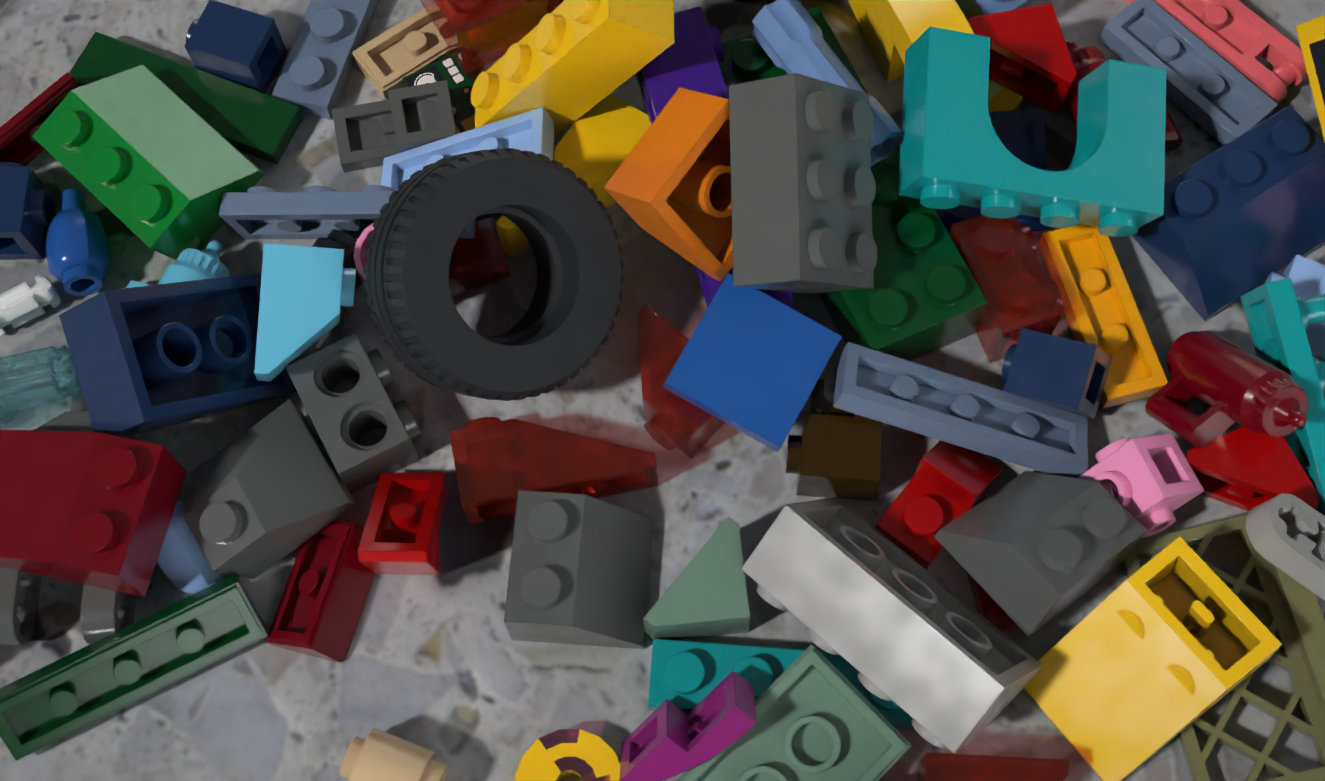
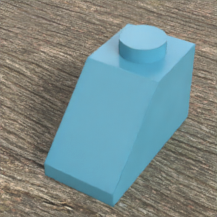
[254,243,356,381]

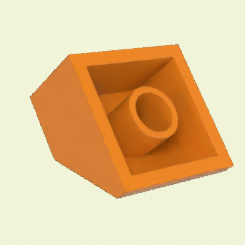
[603,87,733,282]

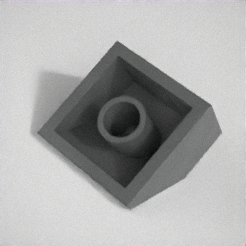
[935,471,1147,637]
[504,490,654,649]

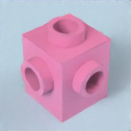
[1078,433,1204,538]

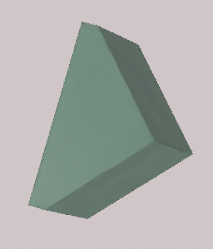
[643,516,750,640]

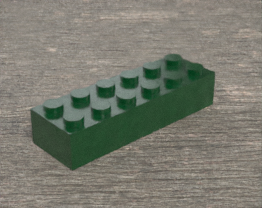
[719,6,988,361]

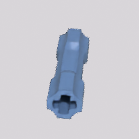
[751,0,903,166]

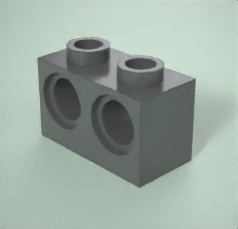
[285,333,422,494]

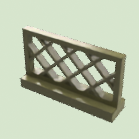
[1122,506,1325,781]

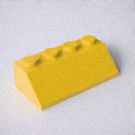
[471,0,675,138]

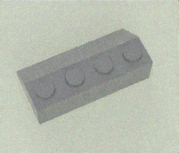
[741,497,1043,753]

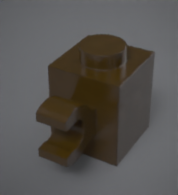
[785,379,882,501]

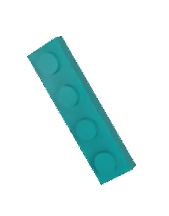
[648,639,916,731]

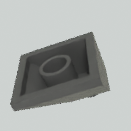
[183,399,356,579]

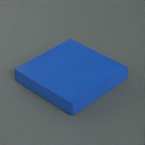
[663,273,842,452]

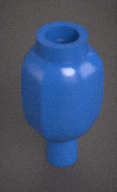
[46,189,110,296]

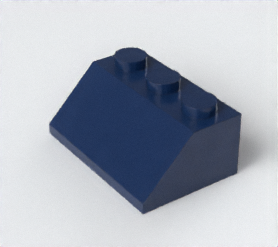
[1132,105,1325,321]

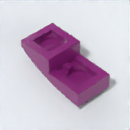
[619,670,757,781]

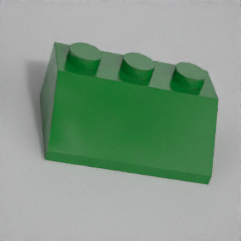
[32,65,265,260]

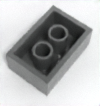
[729,73,877,294]

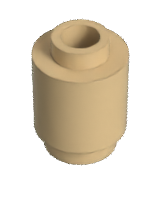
[340,728,449,781]

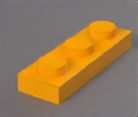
[1038,224,1168,409]

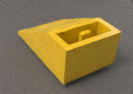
[1023,536,1282,781]

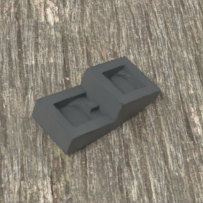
[332,80,457,173]

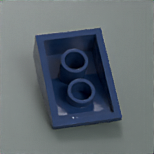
[59,273,297,437]

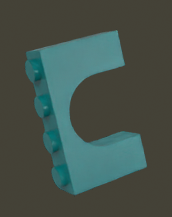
[898,26,1167,237]

